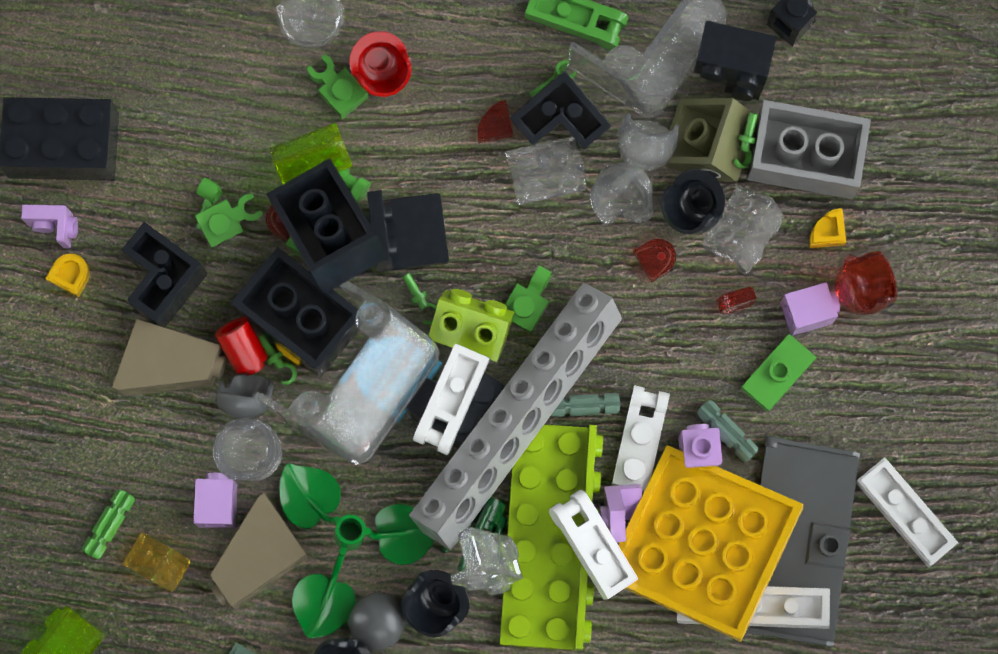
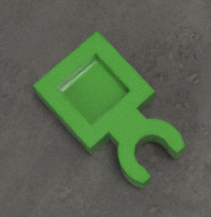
[307,54,369,119]
[194,194,263,248]

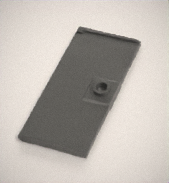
[745,435,860,647]

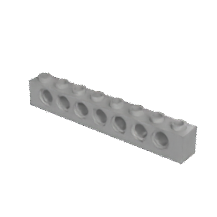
[409,282,622,551]

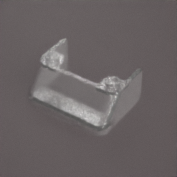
[568,0,727,117]
[258,281,439,464]

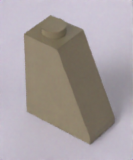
[112,319,227,396]
[210,493,309,609]

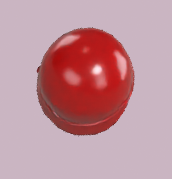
[349,31,412,97]

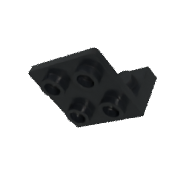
[367,190,449,272]

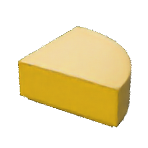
[809,208,846,248]

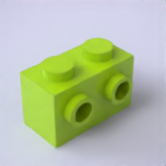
[427,289,514,362]

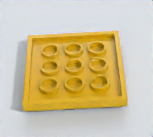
[618,445,803,642]

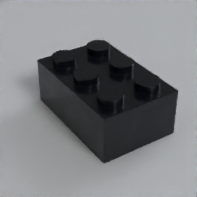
[0,97,119,181]
[266,158,388,294]
[231,247,366,378]

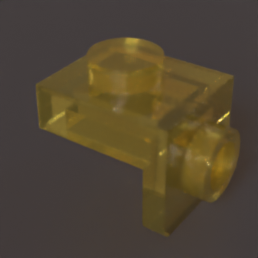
[123,532,191,592]

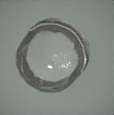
[617,113,679,171]
[590,162,653,225]
[213,418,282,481]

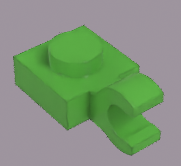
[505,265,552,334]

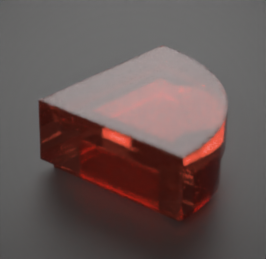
[478,100,513,144]

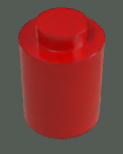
[215,317,268,376]

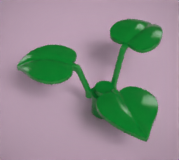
[279,463,435,639]

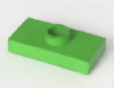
[740,334,817,413]

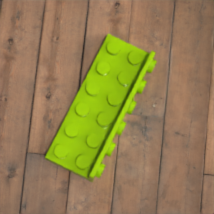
[500,425,603,651]

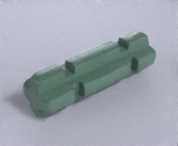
[551,393,620,417]
[697,400,758,462]

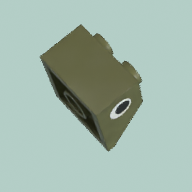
[658,98,759,182]

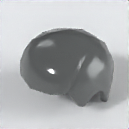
[216,374,274,420]
[348,591,407,652]

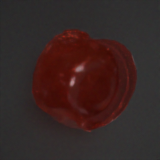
[834,251,898,315]

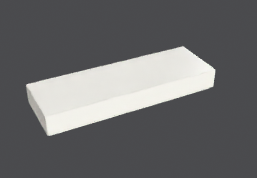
[856,457,958,567]

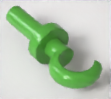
[733,113,758,169]
[402,273,437,325]
[258,334,297,385]

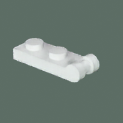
[413,344,489,455]
[611,385,670,493]
[549,490,638,600]

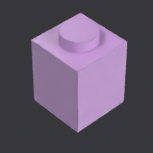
[780,282,840,336]
[194,473,238,528]

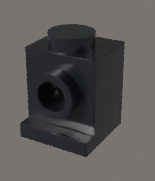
[766,0,817,47]

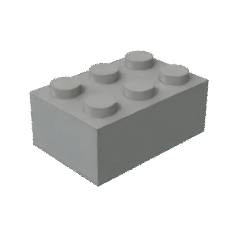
[747,100,871,199]

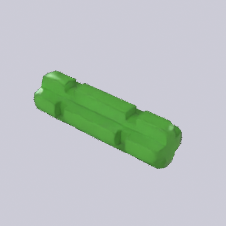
[82,489,135,559]

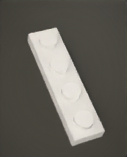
[677,586,830,629]

